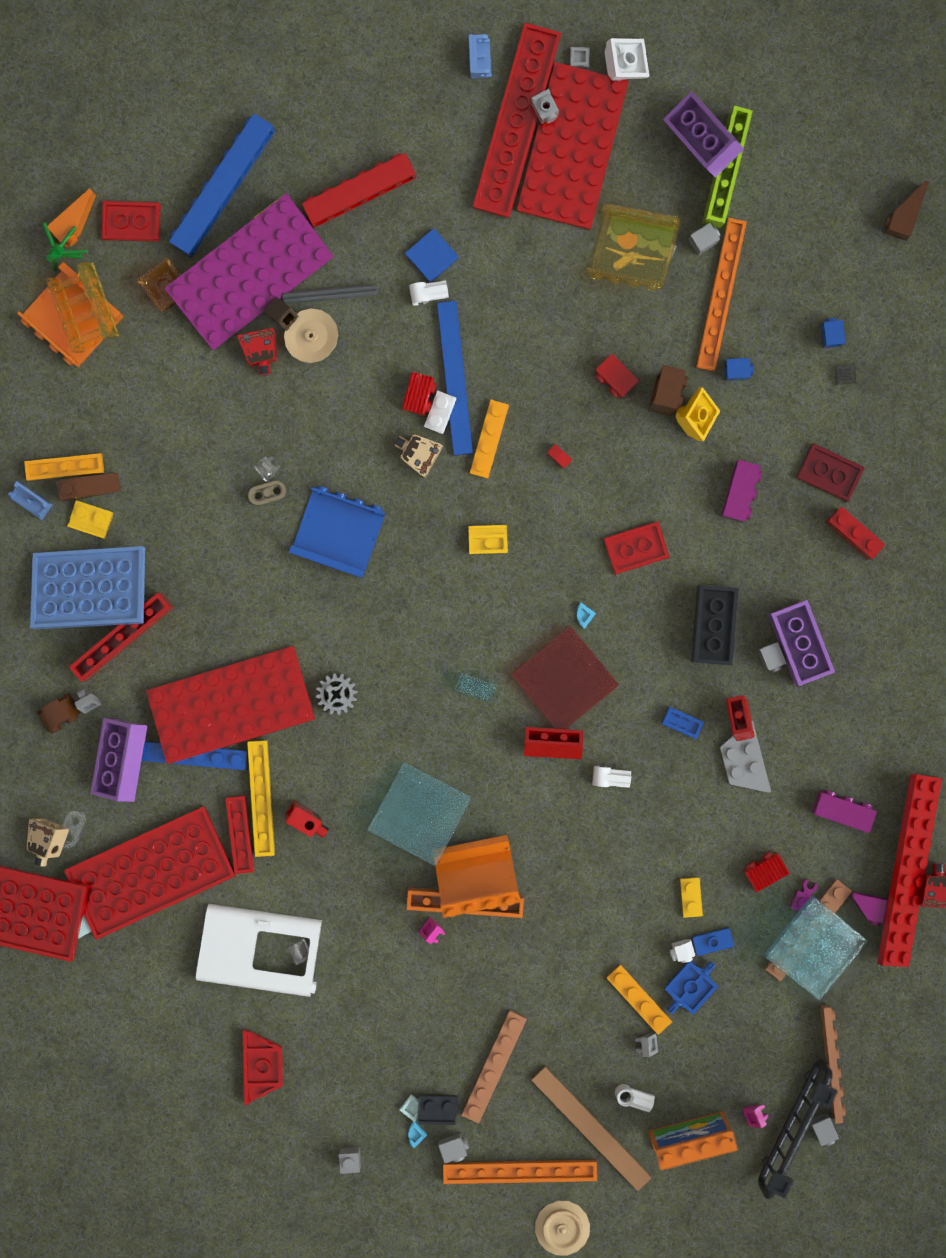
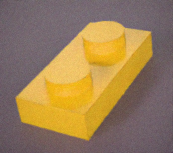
[680,877,703,918]

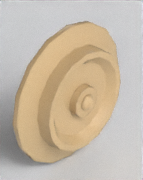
[284,308,338,363]
[535,1201,590,1256]

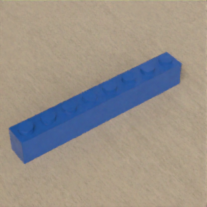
[169,113,275,258]

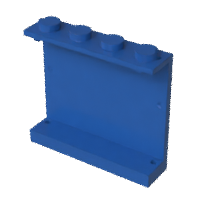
[289,485,385,578]

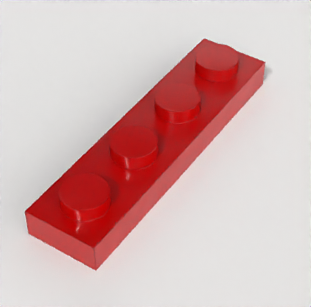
[226,795,255,874]

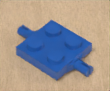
[664,961,719,1015]

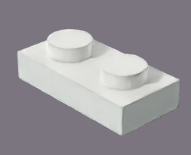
[424,391,456,434]

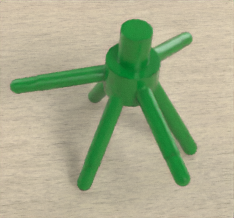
[42,222,88,271]

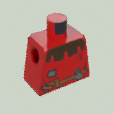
[237,328,277,376]
[284,800,329,838]
[920,863,946,907]

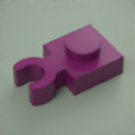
[790,879,818,915]

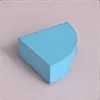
[577,602,596,629]
[408,1121,427,1149]

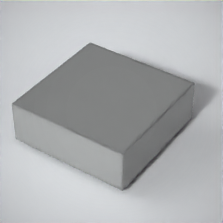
[570,47,590,68]

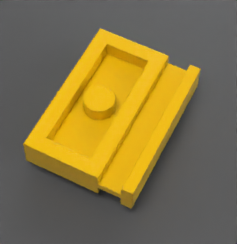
[67,500,113,539]
[469,525,508,554]

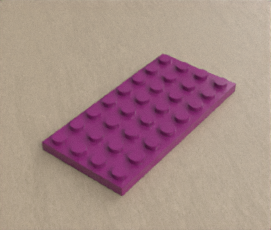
[164,193,334,350]

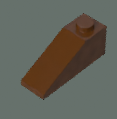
[883,181,929,241]
[56,473,121,502]

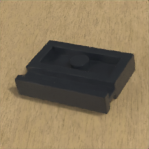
[417,1094,458,1125]

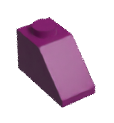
[850,891,888,926]

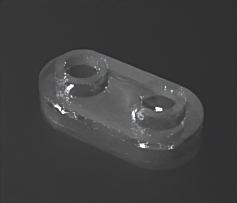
[62,810,86,848]

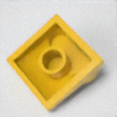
[676,387,720,441]

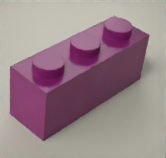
[721,460,762,523]
[811,789,877,833]

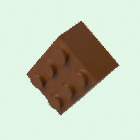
[648,365,688,416]

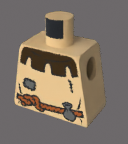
[395,434,443,478]
[27,818,69,866]

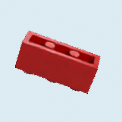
[825,507,885,560]
[524,727,583,759]

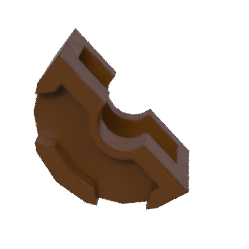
[37,693,81,734]

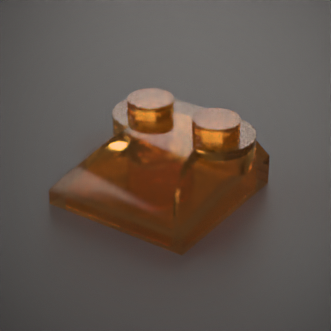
[137,257,181,312]

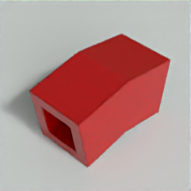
[547,444,572,469]

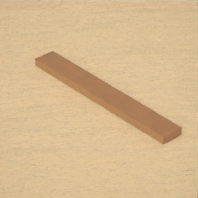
[531,1066,652,1191]

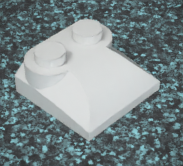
[605,38,649,81]

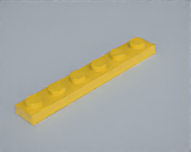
[248,740,275,857]

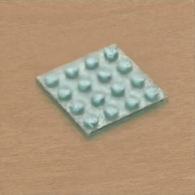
[368,762,472,867]
[764,895,868,1001]

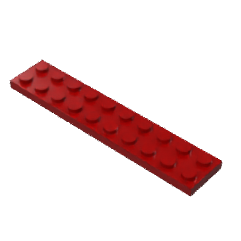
[473,23,561,219]
[877,773,942,967]

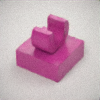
[418,917,445,944]
[742,1105,769,1128]

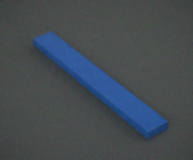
[437,301,473,456]

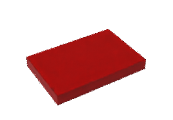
[101,201,161,242]
[603,521,670,575]

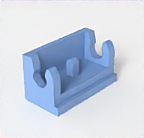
[469,34,492,79]
[8,481,53,520]

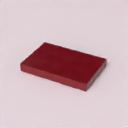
[796,443,865,502]

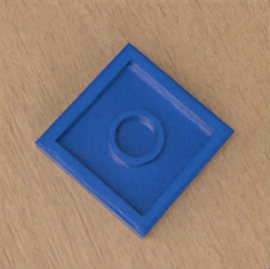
[405,228,459,283]

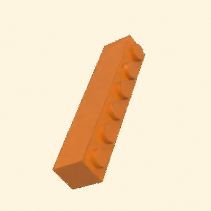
[407,887,524,918]

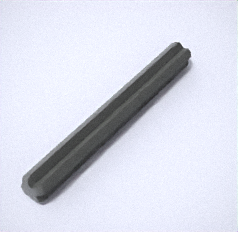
[282,284,377,304]

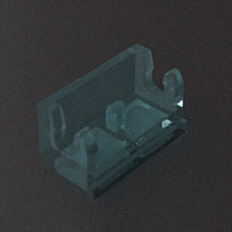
[455,672,497,702]

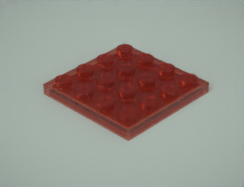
[511,626,619,729]

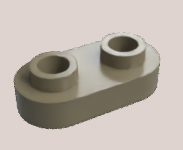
[248,481,287,506]

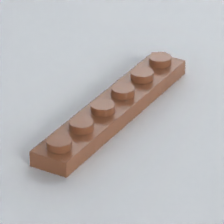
[765,879,852,981]
[820,1004,846,1124]
[461,1010,527,1124]

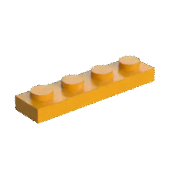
[470,400,509,479]
[24,453,104,481]
[606,964,672,1035]

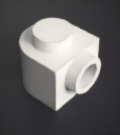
[670,939,695,963]

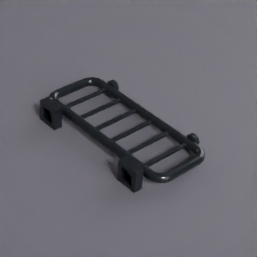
[758,1059,838,1199]

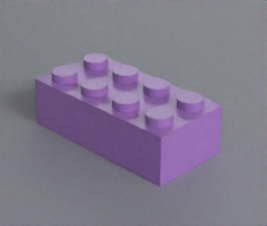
[663,91,744,177]
[767,600,835,686]
[90,718,147,802]

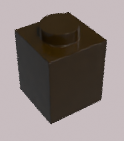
[264,297,299,331]

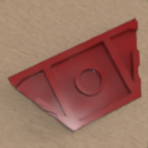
[243,1029,283,1105]

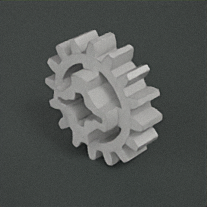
[316,673,358,715]

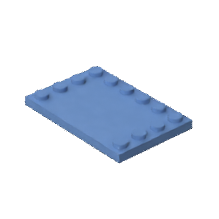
[30,546,145,630]

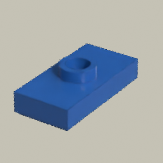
[661,706,704,740]
[692,927,734,956]

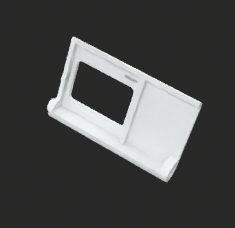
[196,904,322,997]

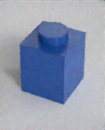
[820,318,846,348]
[724,358,754,381]

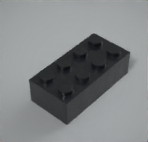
[691,585,739,665]

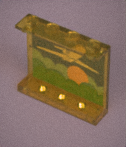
[586,203,681,291]

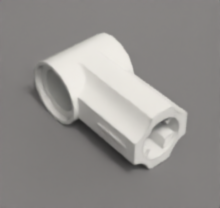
[409,280,449,305]
[592,766,631,788]
[615,1084,655,1112]

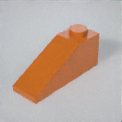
[47,188,96,248]

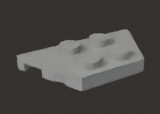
[719,720,771,793]

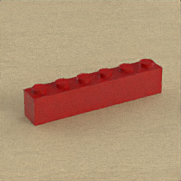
[302,153,416,228]
[69,593,174,682]

